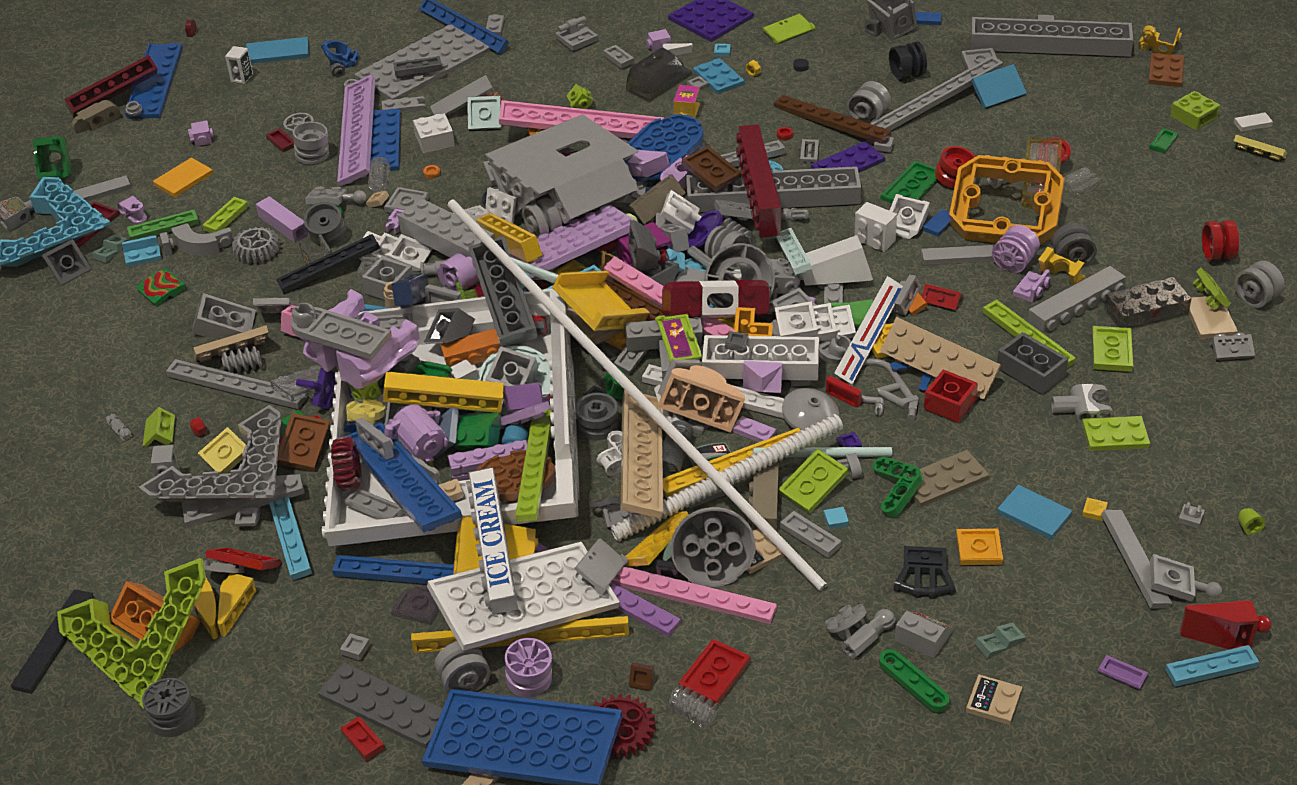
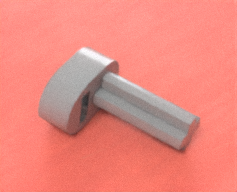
[837,453,862,479]

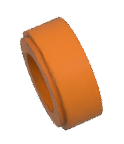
[423,165,440,179]

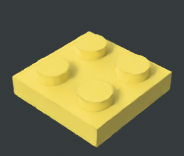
[198,427,247,474]

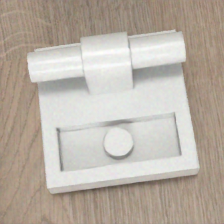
[660,190,701,234]

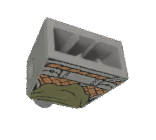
[0,197,34,232]

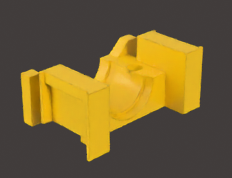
[1038,247,1085,285]

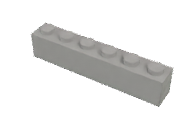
[1027,266,1126,334]

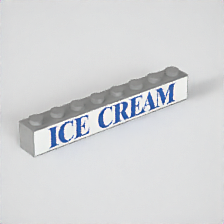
[466,467,518,615]

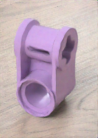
[117,196,147,224]

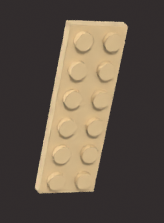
[880,317,1001,400]

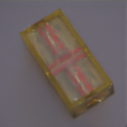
[1022,138,1062,207]

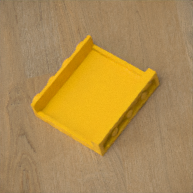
[552,271,650,331]
[453,516,538,575]

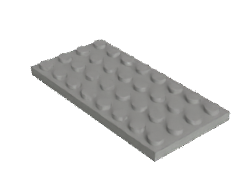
[354,24,491,100]

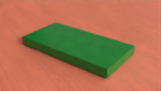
[880,161,938,203]

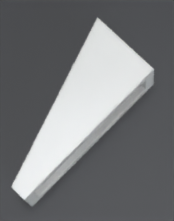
[663,43,692,58]

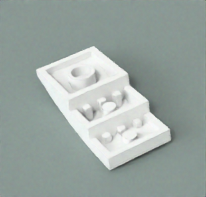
[359,231,433,271]
[775,301,856,341]

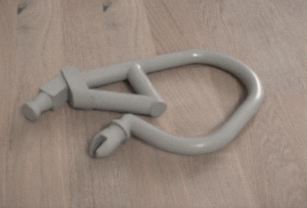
[847,359,919,421]

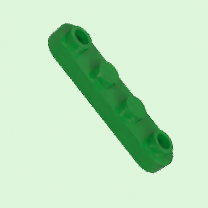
[879,649,949,712]

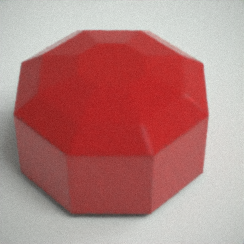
[190,417,207,437]

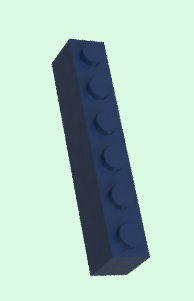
[392,273,429,309]

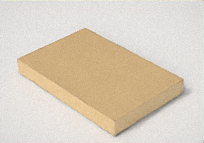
[1184,296,1238,339]

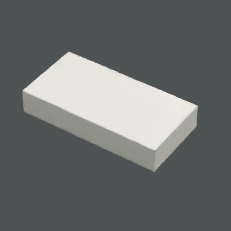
[1234,113,1273,132]

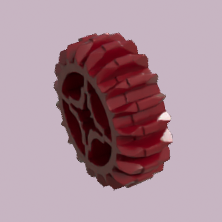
[331,436,362,491]

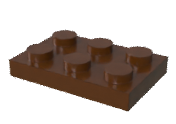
[682,146,742,192]

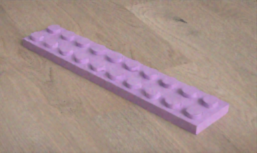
[337,74,375,186]

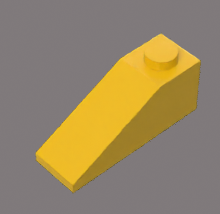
[217,573,256,637]

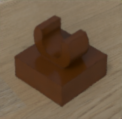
[628,662,654,690]

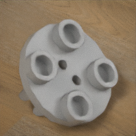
[825,604,867,641]

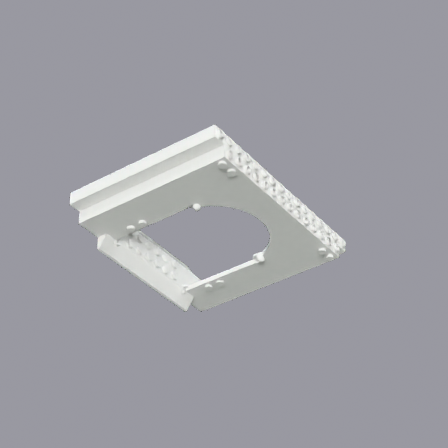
[322,288,580,546]

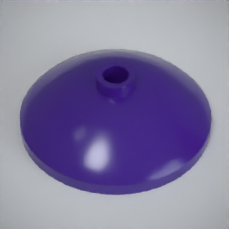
[684,210,723,251]

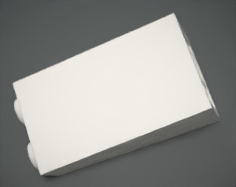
[798,235,873,285]

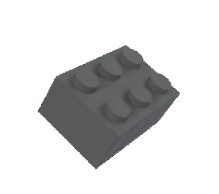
[997,332,1069,394]

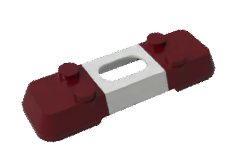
[662,280,770,318]

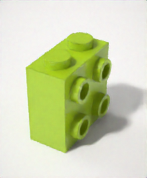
[1170,91,1220,130]

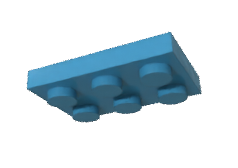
[693,58,745,94]

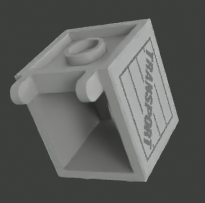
[867,0,918,40]

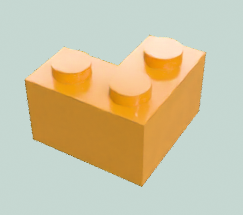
[734,307,773,336]

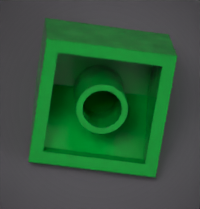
[453,413,501,452]

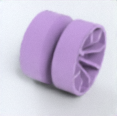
[505,638,552,698]

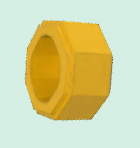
[746,60,761,76]

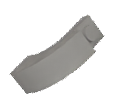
[171,223,234,256]

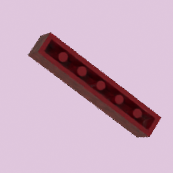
[65,55,158,117]

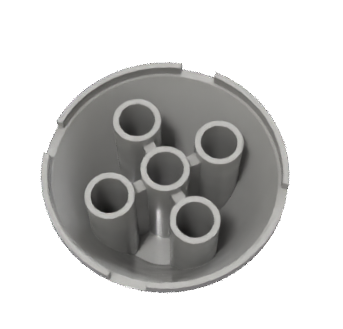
[671,507,756,587]

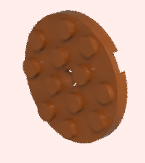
[476,450,556,503]

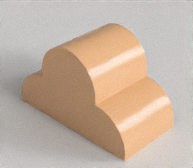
[658,365,745,432]

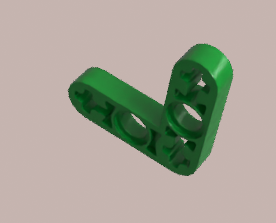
[872,457,924,518]

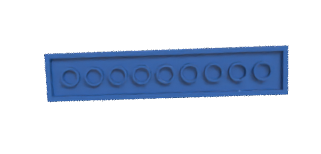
[346,422,462,532]

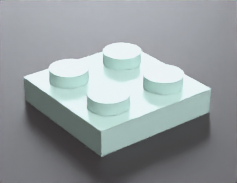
[468,96,501,130]

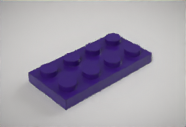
[811,141,885,173]

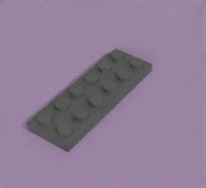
[318,663,443,749]

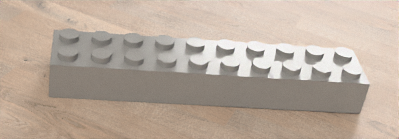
[971,17,1133,57]
[686,167,861,212]

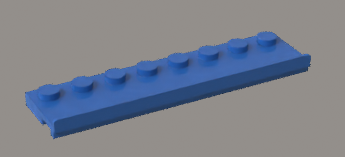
[125,42,182,119]

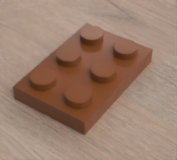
[1148,53,1184,87]
[277,413,330,472]

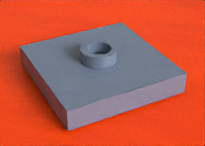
[433,407,459,458]

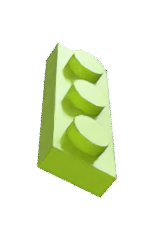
[202,197,249,233]

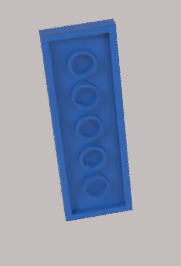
[370,108,400,172]

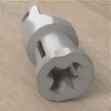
[420,260,446,277]

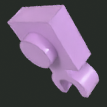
[386,209,404,234]

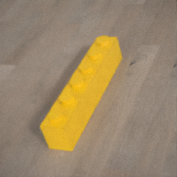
[476,212,542,262]
[383,372,504,413]

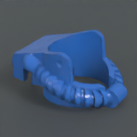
[321,40,359,68]

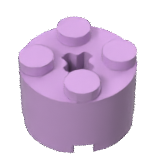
[437,254,479,293]

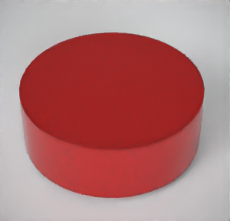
[777,127,793,141]

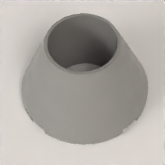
[704,243,775,308]

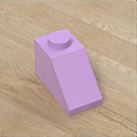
[628,150,670,177]

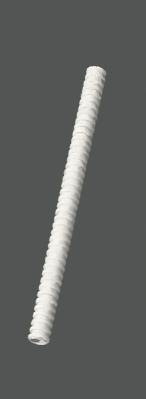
[611,414,843,542]

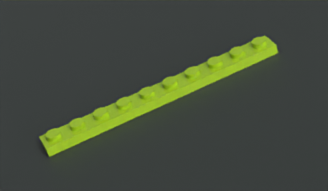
[515,409,553,522]

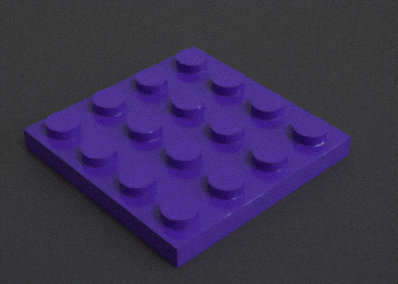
[668,0,754,42]

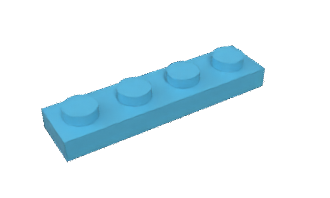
[1165,645,1259,687]

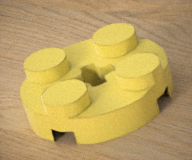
[346,399,385,424]

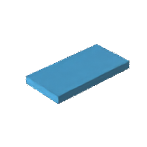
[246,37,309,64]

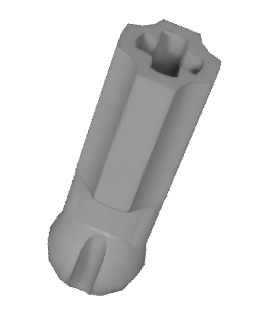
[841,609,895,659]

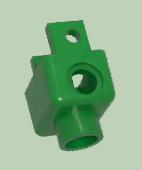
[33,136,71,180]

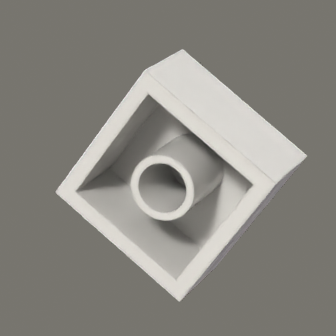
[413,113,455,153]
[855,202,897,252]

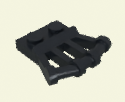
[893,546,956,598]

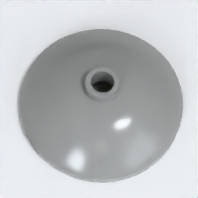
[782,388,840,431]

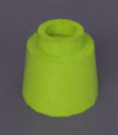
[1238,509,1266,535]

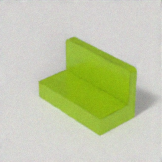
[143,407,175,447]

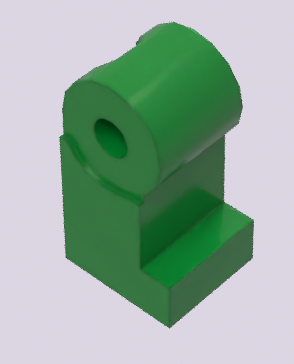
[603,366,625,400]

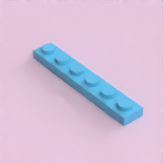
[269,497,312,581]

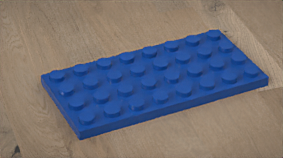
[422,689,623,785]

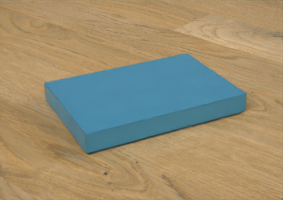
[971,64,1027,109]
[997,485,1072,540]

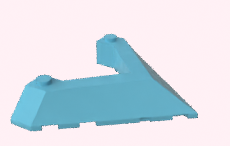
[0,177,111,267]

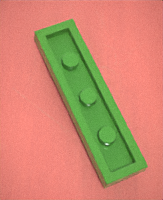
[127,210,199,240]

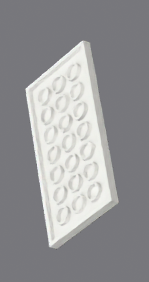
[427,542,620,651]

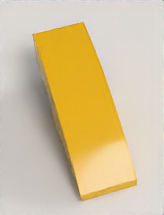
[194,578,219,640]

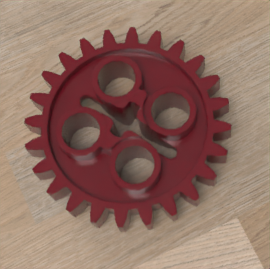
[594,693,656,759]

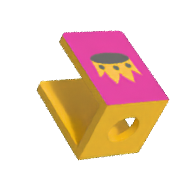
[674,85,700,118]

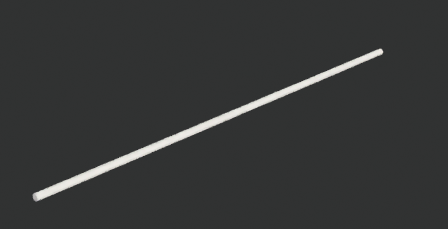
[447,200,827,591]

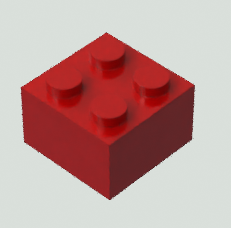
[924,369,978,423]

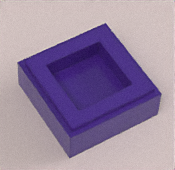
[836,432,862,447]

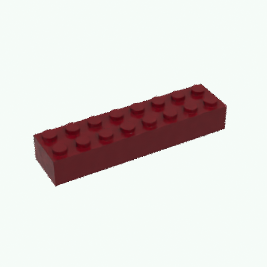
[736,124,781,238]

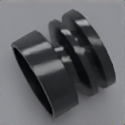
[888,41,927,80]

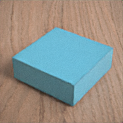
[714,44,731,57]
[824,507,849,529]

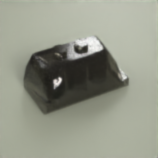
[626,47,692,103]

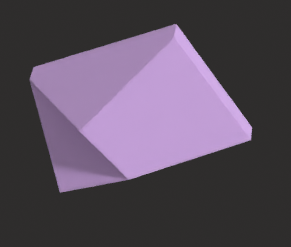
[743,361,783,393]

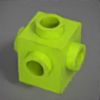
[566,84,594,109]
[349,381,381,403]

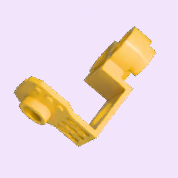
[1138,26,1182,55]

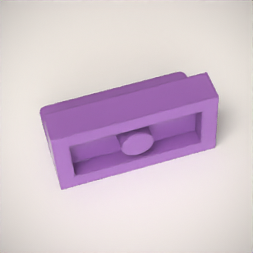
[503,382,549,410]

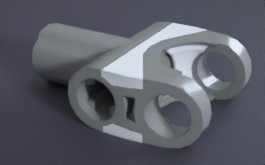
[1051,384,1113,423]

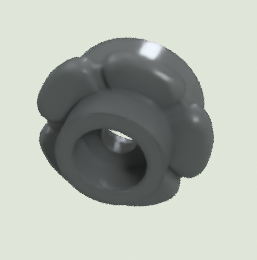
[330,63,345,77]

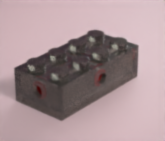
[1104,277,1192,330]

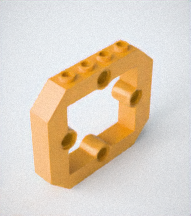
[949,155,1064,245]

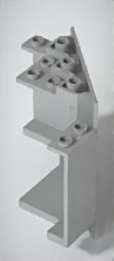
[485,114,639,224]

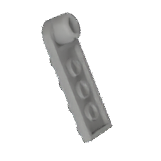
[770,288,852,364]
[291,303,392,360]

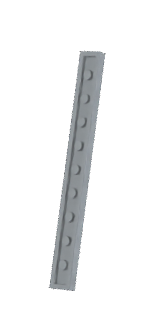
[870,56,1003,130]

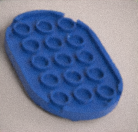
[626,114,704,182]

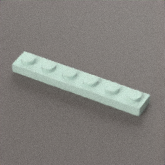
[776,228,812,275]

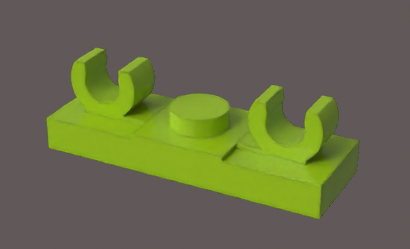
[1193,267,1231,310]

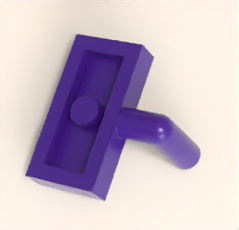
[296,368,336,410]

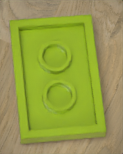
[1092,326,1133,372]
[1082,416,1150,451]
[778,448,849,514]

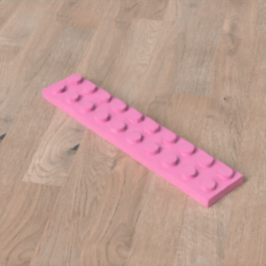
[499,100,664,138]

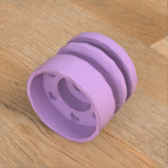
[992,225,1040,273]

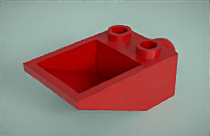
[1179,600,1272,650]

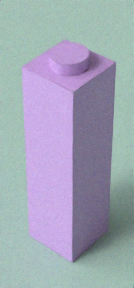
[256,196,308,243]

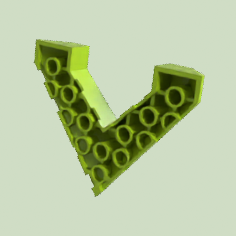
[57,558,206,708]

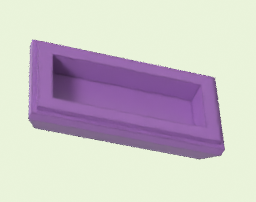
[1097,655,1148,690]

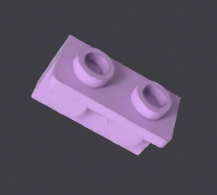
[1013,269,1051,303]

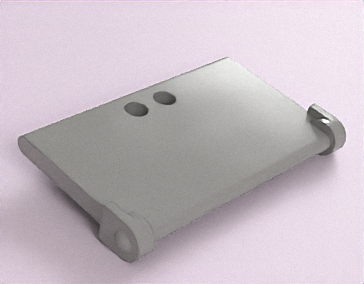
[575,538,628,594]

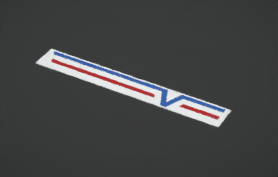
[835,276,903,384]

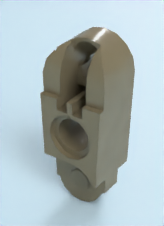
[71,100,121,133]

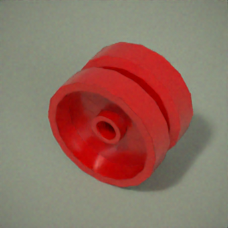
[935,146,976,189]
[1201,220,1239,261]

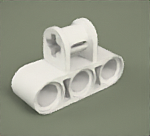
[597,431,622,476]

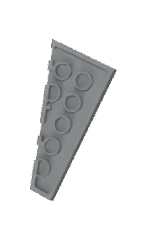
[182,474,305,527]

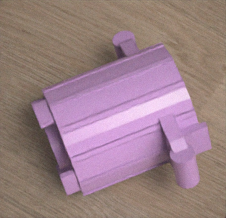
[384,404,448,463]

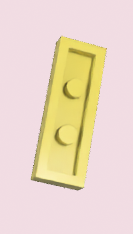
[1234,135,1287,160]

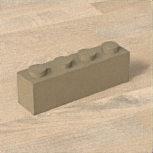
[748,460,779,532]

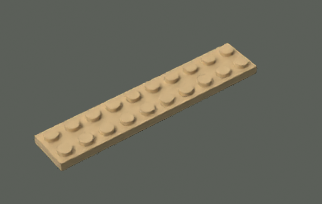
[620,390,663,519]

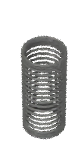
[662,420,694,477]

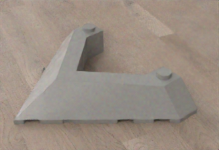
[139,405,281,502]

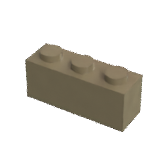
[629,175,685,224]

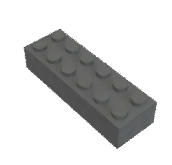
[468,235,538,347]

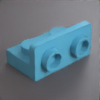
[122,235,162,267]

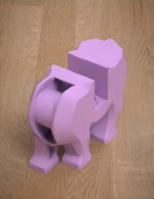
[300,289,420,389]

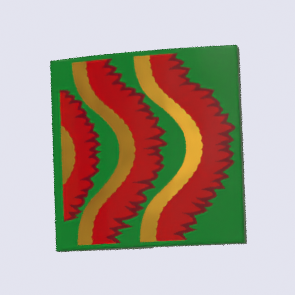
[135,268,187,307]

